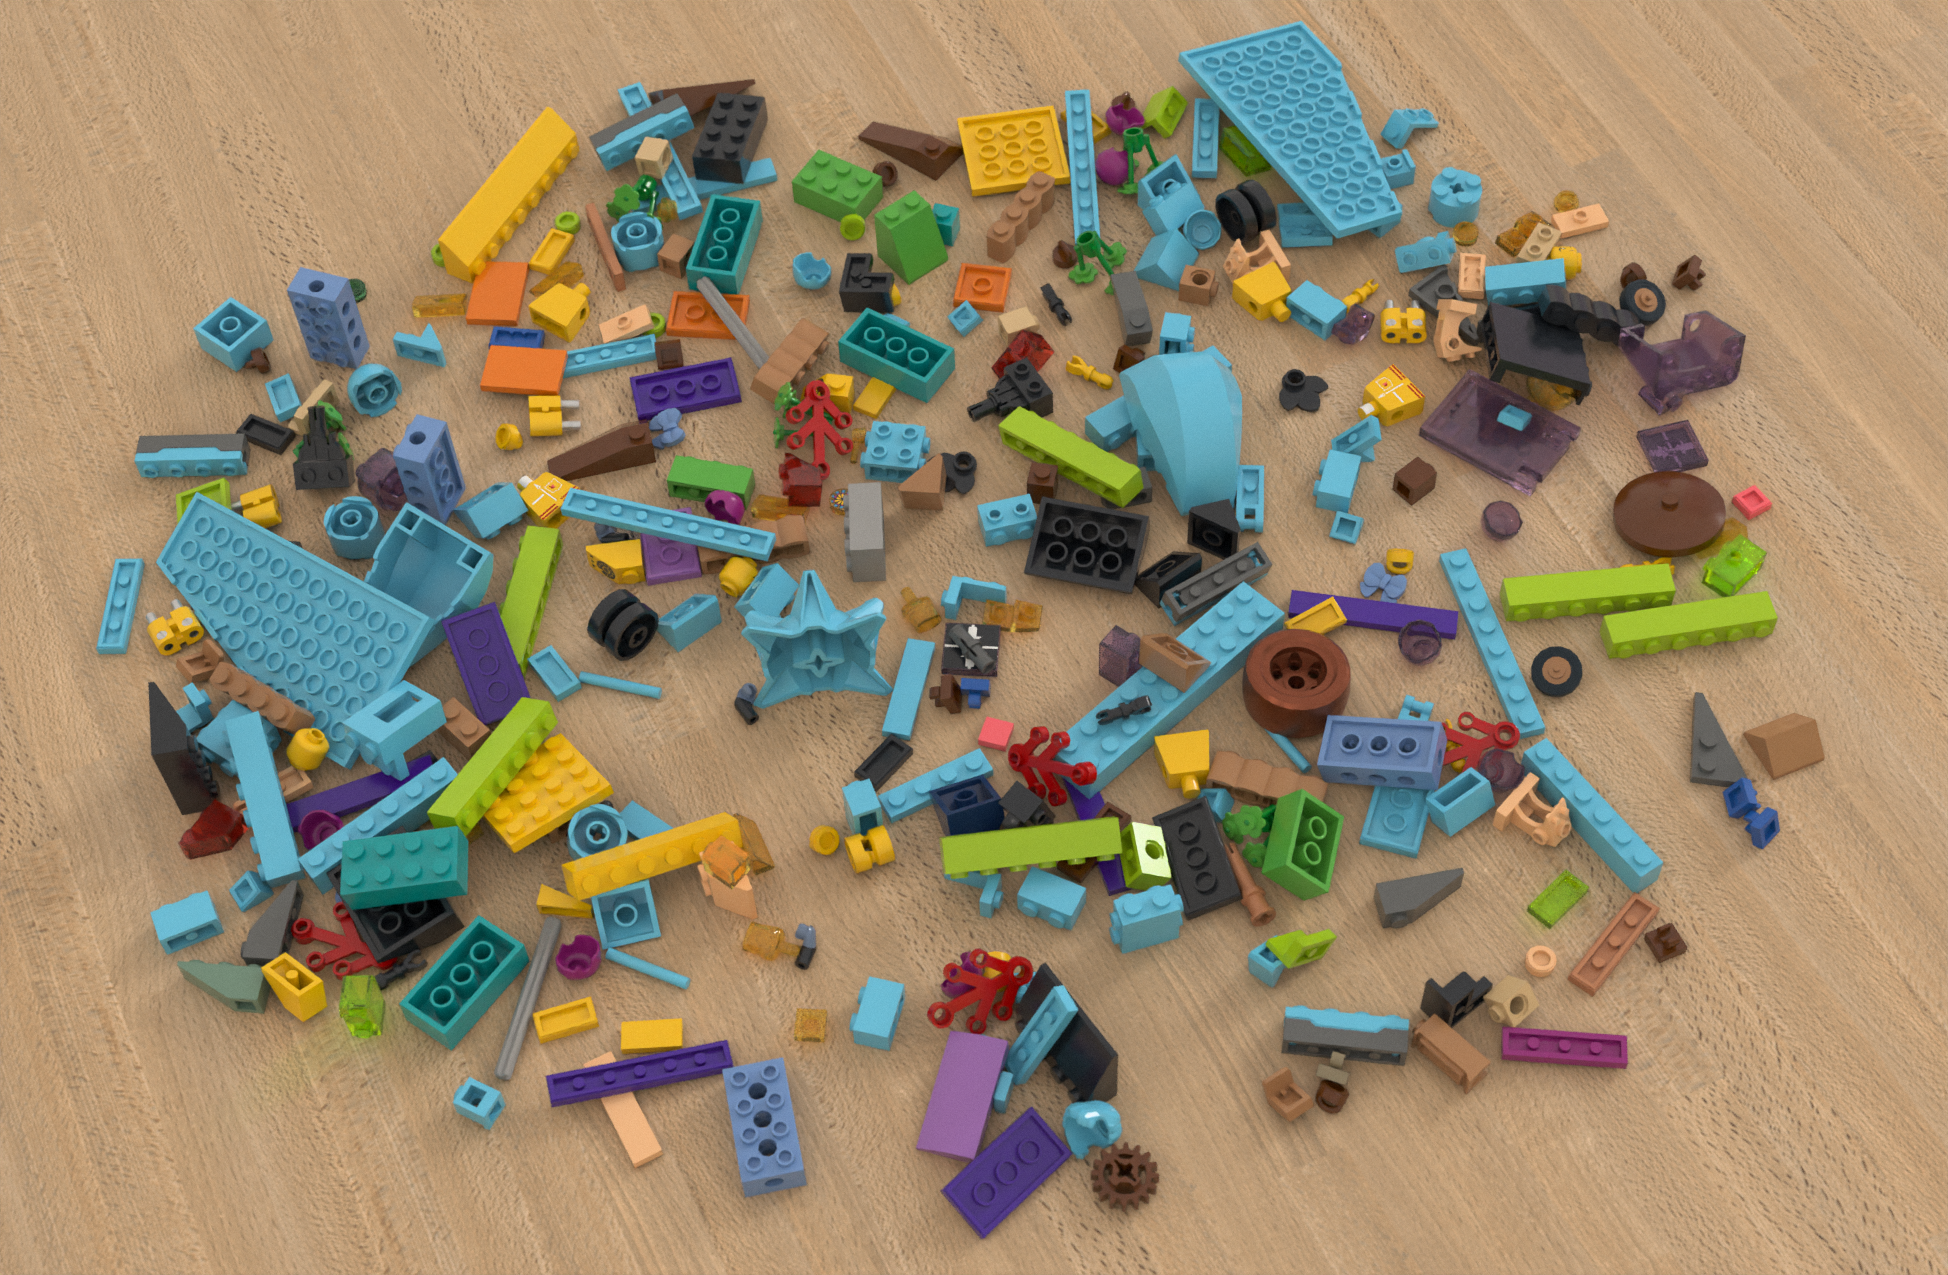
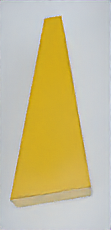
[536,884,594,919]

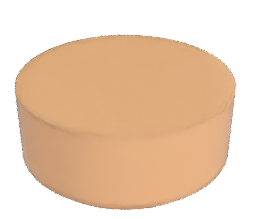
[1525,946,1557,977]

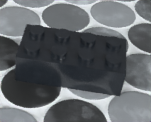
[692,93,768,184]

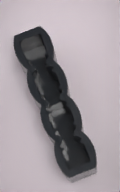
[1538,285,1644,350]

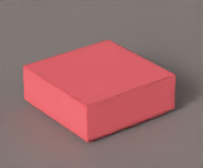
[1732,485,1772,520]
[978,717,1014,752]

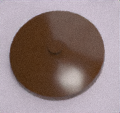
[1613,471,1726,558]

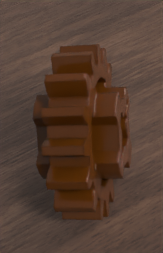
[1091,1142,1159,1212]

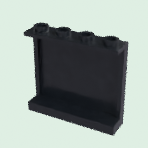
[1480,302,1592,406]

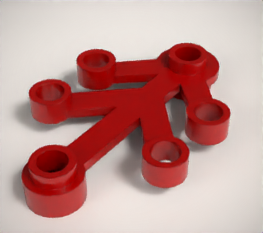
[786,380,853,483]
[1442,712,1520,782]
[1008,726,1097,807]
[291,902,398,981]
[927,948,1033,1035]

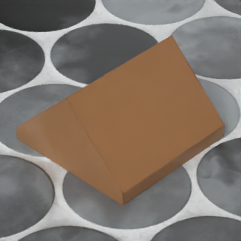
[897,453,946,511]
[1139,633,1211,693]
[1743,713,1825,780]

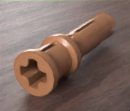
[1224,843,1276,927]

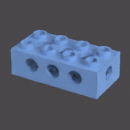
[287,267,370,369]
[393,414,466,526]
[1317,715,1447,790]
[722,1057,807,1198]

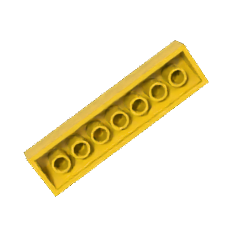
[438,106,579,284]

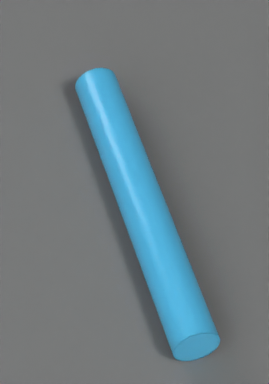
[579,671,662,699]
[1264,729,1312,773]
[605,948,690,990]

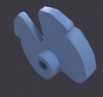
[649,408,686,450]
[1360,563,1407,603]

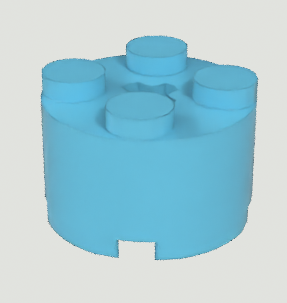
[1428,167,1482,228]
[611,212,664,272]
[324,496,385,559]
[567,804,628,860]

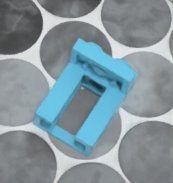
[342,680,447,781]

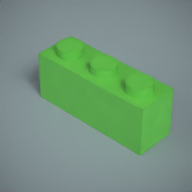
[667,455,755,510]

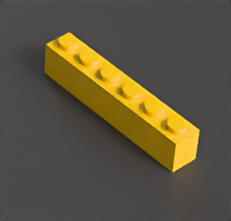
[561,812,743,901]

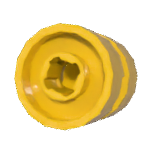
[844,825,895,874]

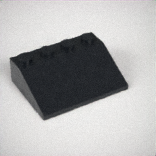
[1024,497,1150,594]
[148,682,220,815]
[326,826,465,963]
[1015,962,1118,1103]

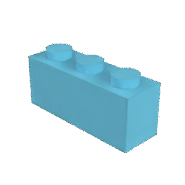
[1485,258,1566,306]

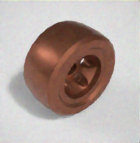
[1242,629,1351,738]

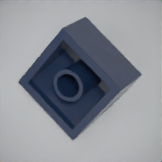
[929,774,1005,836]

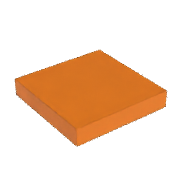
[953,263,1012,313]

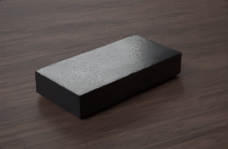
[236,414,296,455]
[854,734,913,792]

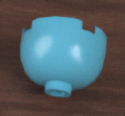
[347,363,402,417]

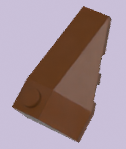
[649,79,755,116]
[858,121,963,181]
[547,419,656,481]

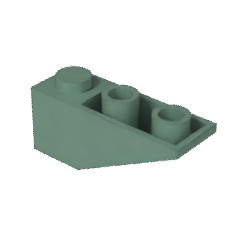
[177,959,271,1014]

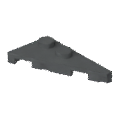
[1408,264,1479,346]
[1690,692,1748,787]

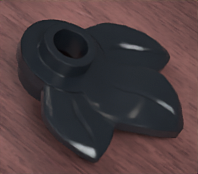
[1279,369,1329,412]
[927,451,977,495]

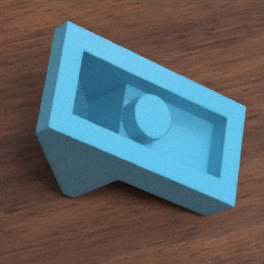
[393,323,447,367]
[1331,415,1382,462]
[1248,935,1286,988]

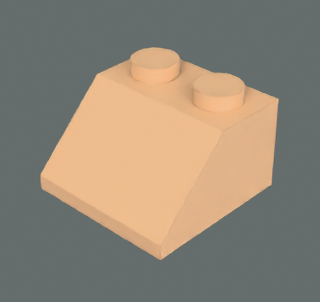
[697,841,758,919]

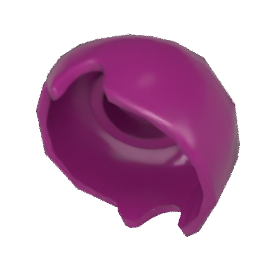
[1105,103,1145,137]
[1095,147,1135,186]
[704,490,745,525]
[298,810,344,851]
[555,934,601,981]
[940,951,982,999]

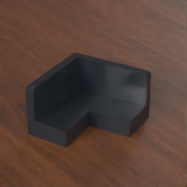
[839,253,895,313]
[1420,971,1493,1028]

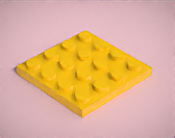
[957,105,1070,197]
[482,733,614,853]

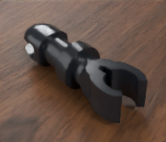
[1040,283,1072,326]
[1096,695,1152,725]
[371,950,428,991]

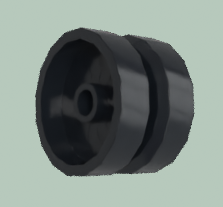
[1215,179,1277,245]
[587,589,659,661]

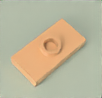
[1551,204,1609,239]
[1458,253,1486,299]
[599,304,654,344]

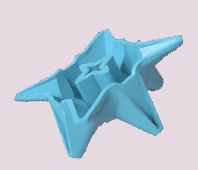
[741,570,893,709]

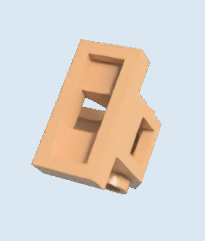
[1223,230,1291,283]
[1433,299,1482,362]
[1493,772,1572,847]

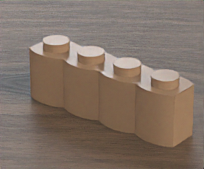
[987,171,1055,263]
[750,318,830,404]
[697,515,810,574]
[209,662,315,735]
[1206,751,1328,808]

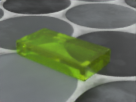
[1527,869,1589,929]

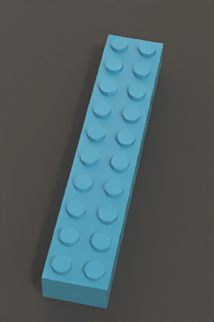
[1052,581,1285,799]

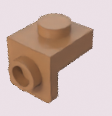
[176,639,224,683]
[1262,1067,1314,1122]

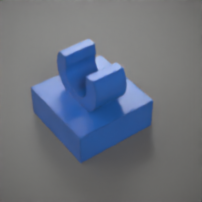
[960,678,991,709]
[1723,778,1761,819]
[1743,807,1780,850]

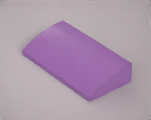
[916,1031,1010,1163]

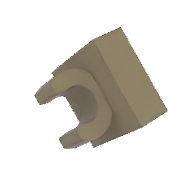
[1316,1051,1351,1085]

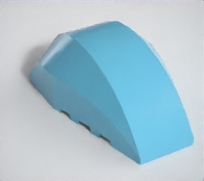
[1119,351,1242,516]
[364,502,494,668]

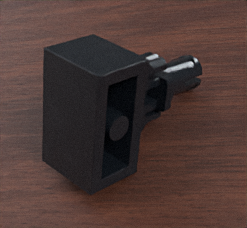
[967,357,1053,422]
[293,405,355,490]
[999,781,1056,830]

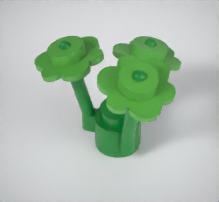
[1222,804,1277,868]

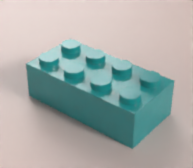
[686,194,763,295]
[838,308,955,403]
[340,826,469,910]
[399,915,530,1051]

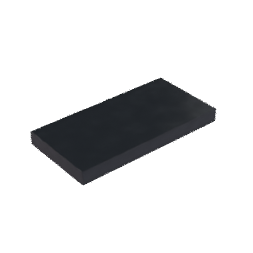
[1152,796,1243,921]

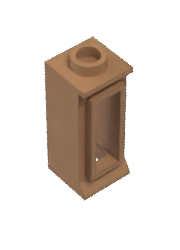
[1411,1013,1491,1095]

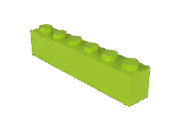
[998,406,1144,508]
[499,525,563,679]
[1500,563,1676,622]
[1599,591,1778,659]
[427,697,558,837]
[939,816,1122,879]

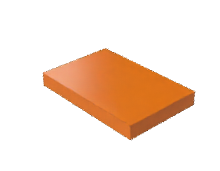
[466,261,530,326]
[666,291,750,340]
[480,345,568,396]

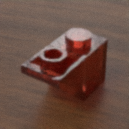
[991,329,1054,379]
[778,453,823,507]
[178,800,249,860]

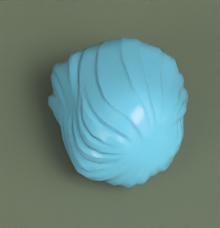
[1062,1100,1122,1159]

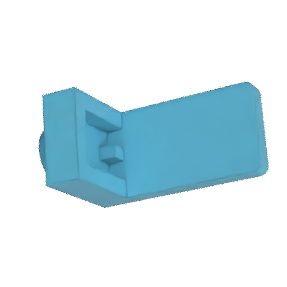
[1380,108,1439,149]
[1395,231,1456,273]
[941,576,1007,620]
[176,682,214,733]
[944,870,1004,918]

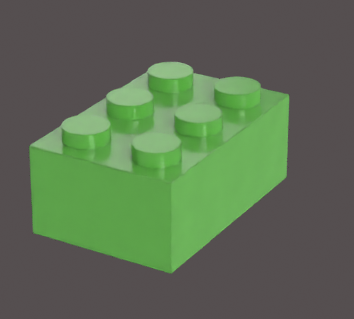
[792,150,883,222]
[1261,789,1344,901]

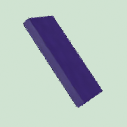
[629,357,742,421]
[441,602,531,726]
[940,1106,1072,1239]

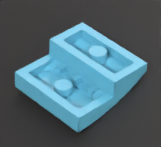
[1277,203,1333,248]

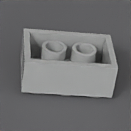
[843,482,886,582]

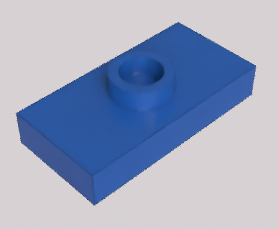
[488,326,545,349]

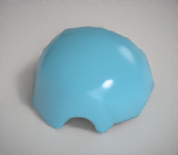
[1183,209,1222,250]
[792,252,831,290]

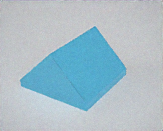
[1138,154,1200,210]
[1134,228,1199,291]
[657,594,722,652]

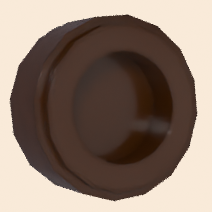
[1111,92,1135,110]
[872,161,898,187]
[1052,240,1078,269]
[1620,262,1647,289]
[244,347,271,374]
[1315,1080,1350,1114]

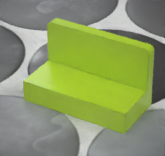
[1141,86,1188,139]
[1265,929,1337,969]

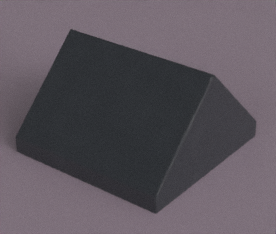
[1187,499,1241,560]
[1135,551,1202,609]

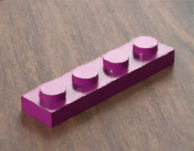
[1501,1027,1628,1069]

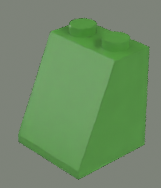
[874,190,948,285]

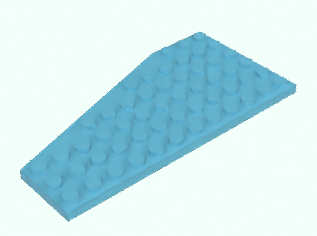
[1178,21,1402,239]
[156,492,435,770]

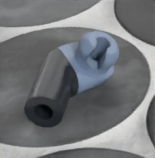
[594,523,630,544]
[734,683,759,725]
[795,923,816,970]

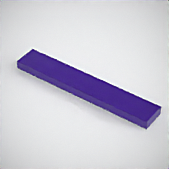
[1288,590,1459,640]
[286,755,433,833]
[1062,778,1133,896]
[546,1040,734,1108]

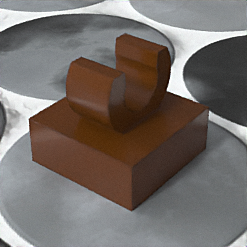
[1672,254,1706,290]
[654,339,684,370]
[1113,344,1145,373]
[929,674,962,714]
[1644,923,1687,963]

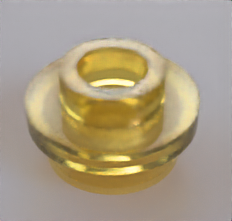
[1553,190,1579,213]
[657,197,677,223]

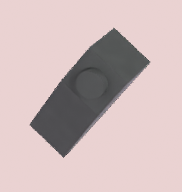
[1110,271,1153,347]
[1373,868,1464,929]
[241,880,304,967]

